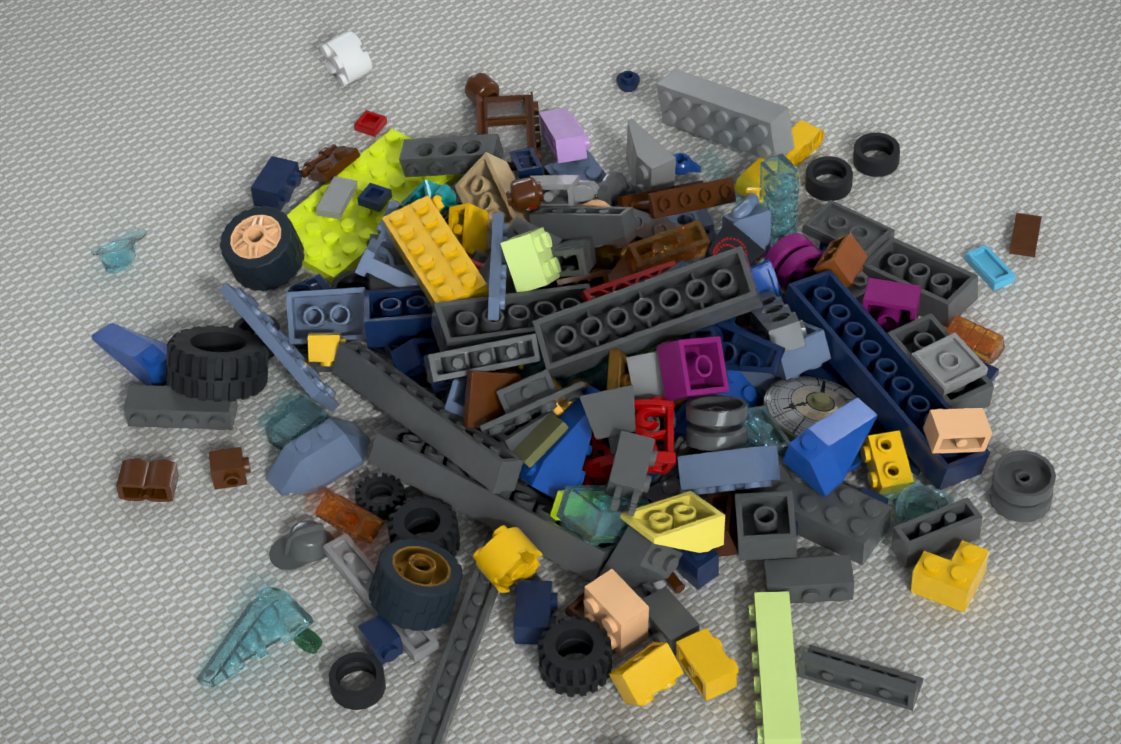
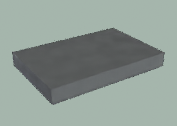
[802,200,895,262]

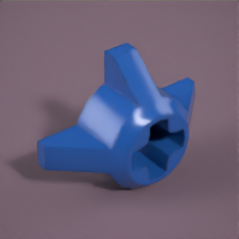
[673,153,701,175]

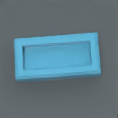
[964,244,1016,291]

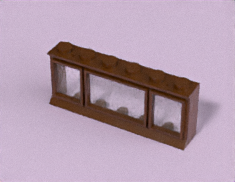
[476,92,542,180]

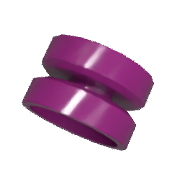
[764,233,823,295]

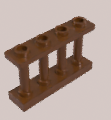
[617,177,736,219]

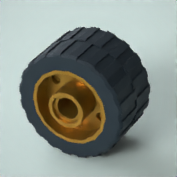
[368,539,463,631]

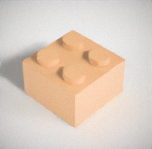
[584,569,649,658]

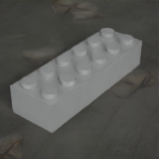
[656,69,794,163]

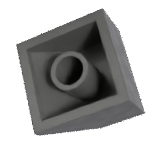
[601,525,683,589]

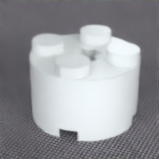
[320,30,372,87]

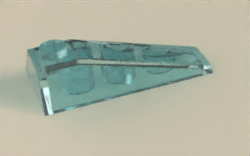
[196,587,315,688]

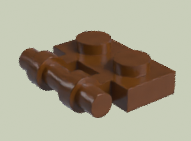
[299,144,361,183]

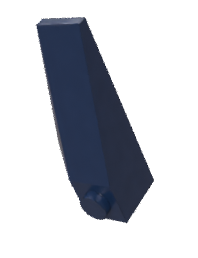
[677,320,786,374]

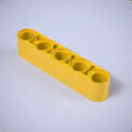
[734,120,824,203]

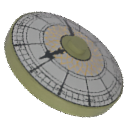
[762,376,868,443]

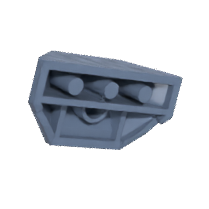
[266,418,370,496]

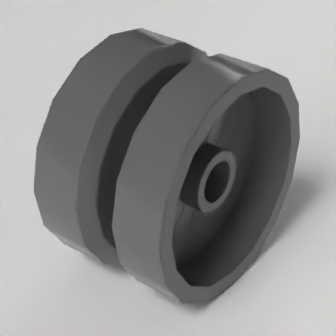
[686,395,748,451]
[990,450,1056,522]

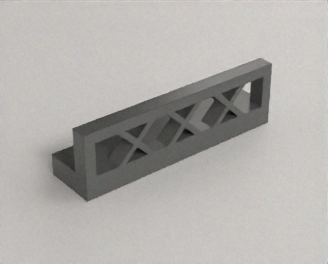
[799,645,924,711]

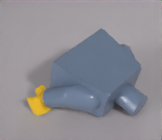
[711,186,771,264]

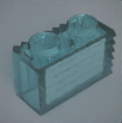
[265,395,327,451]

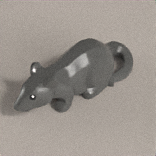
[589,171,635,207]

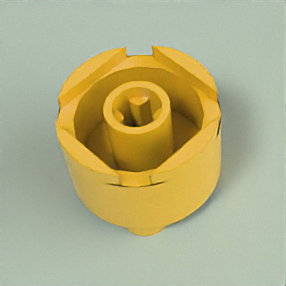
[473,525,542,593]

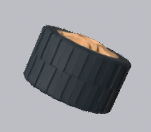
[220,206,305,291]

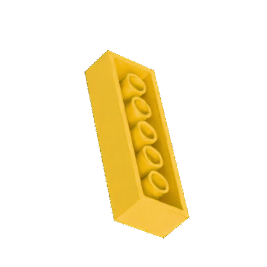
[382,195,489,306]

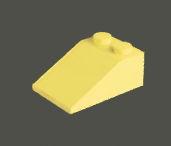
[620,491,725,553]

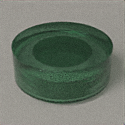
[293,626,323,654]

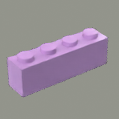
[539,108,590,163]

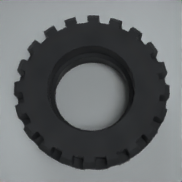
[166,325,269,402]

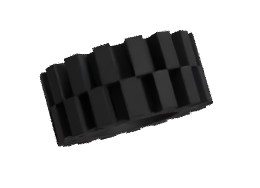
[355,473,406,525]

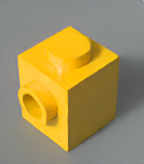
[308,332,347,366]

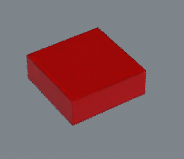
[354,110,387,137]

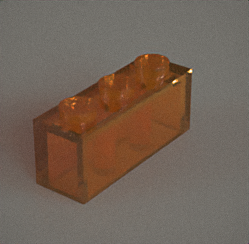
[624,219,710,275]

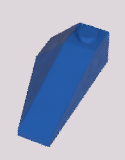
[91,323,167,386]
[519,385,601,498]
[783,397,878,498]

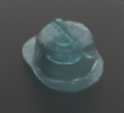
[91,229,147,274]
[892,484,954,523]

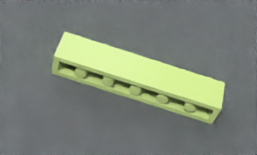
[749,591,801,744]

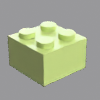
[500,227,561,292]

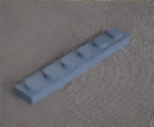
[488,213,508,320]

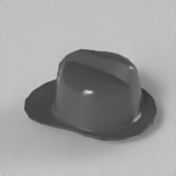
[269,520,334,570]

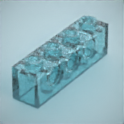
[760,153,799,248]

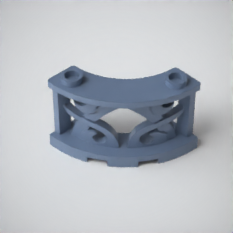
[355,199,419,288]

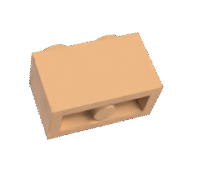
[923,408,992,454]

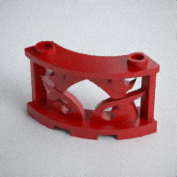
[581,396,676,488]

